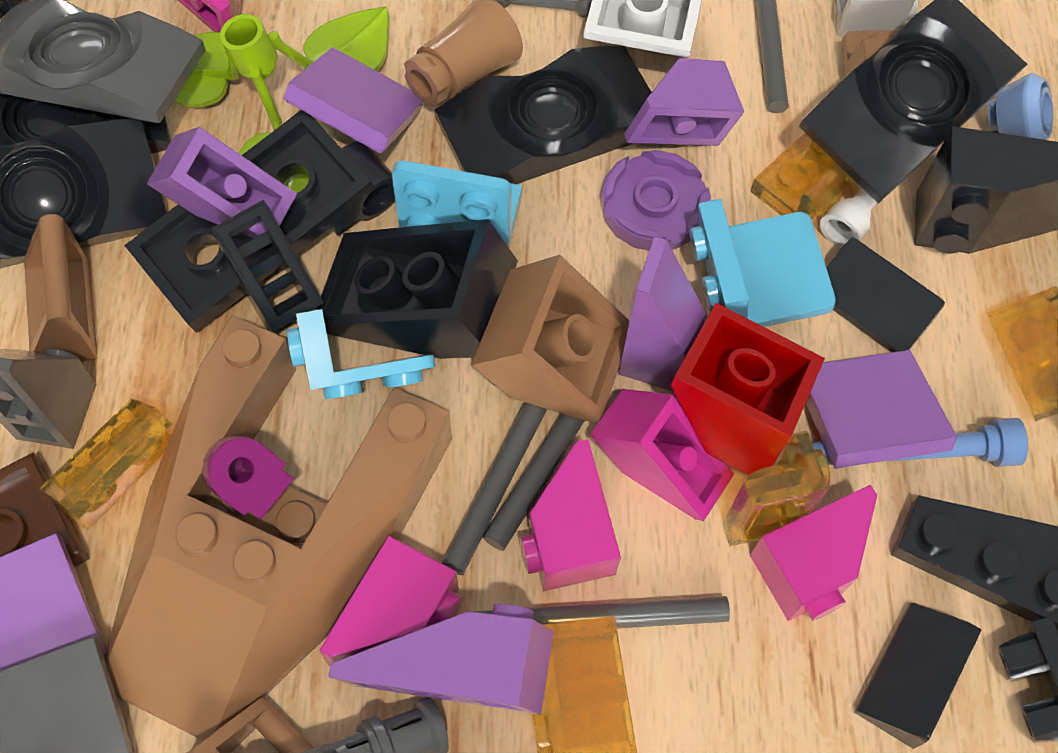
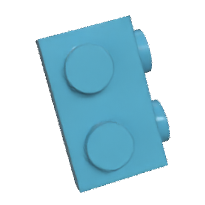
[392,161,522,248]
[690,199,836,327]
[286,309,436,399]

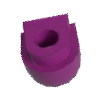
[202,435,294,520]

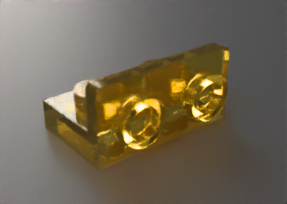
[750,133,858,219]
[987,286,1058,422]
[39,398,173,529]
[722,431,830,547]

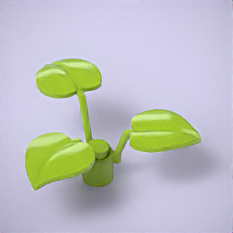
[174,6,390,193]

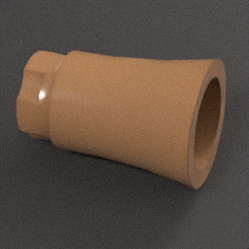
[404,0,523,107]

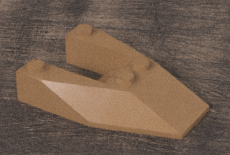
[105,315,452,741]

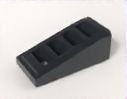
[210,200,324,333]

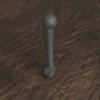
[495,0,592,17]

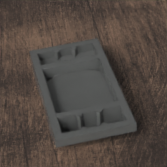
[0,0,206,123]

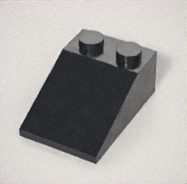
[914,126,1058,254]
[316,219,518,359]

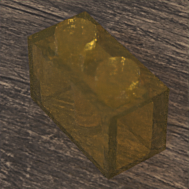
[532,616,637,753]

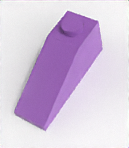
[619,236,708,392]
[328,604,554,715]

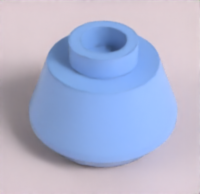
[988,73,1053,140]

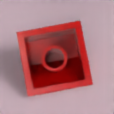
[671,303,825,482]

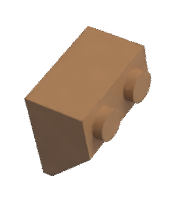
[471,254,630,423]

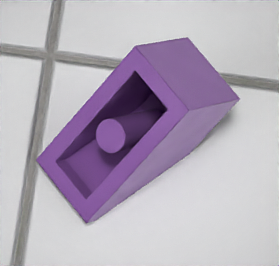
[624,58,745,146]
[147,127,297,238]

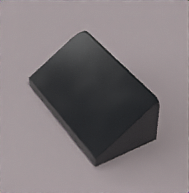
[826,237,945,352]
[854,603,982,749]

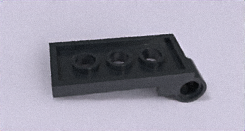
[124,110,395,333]

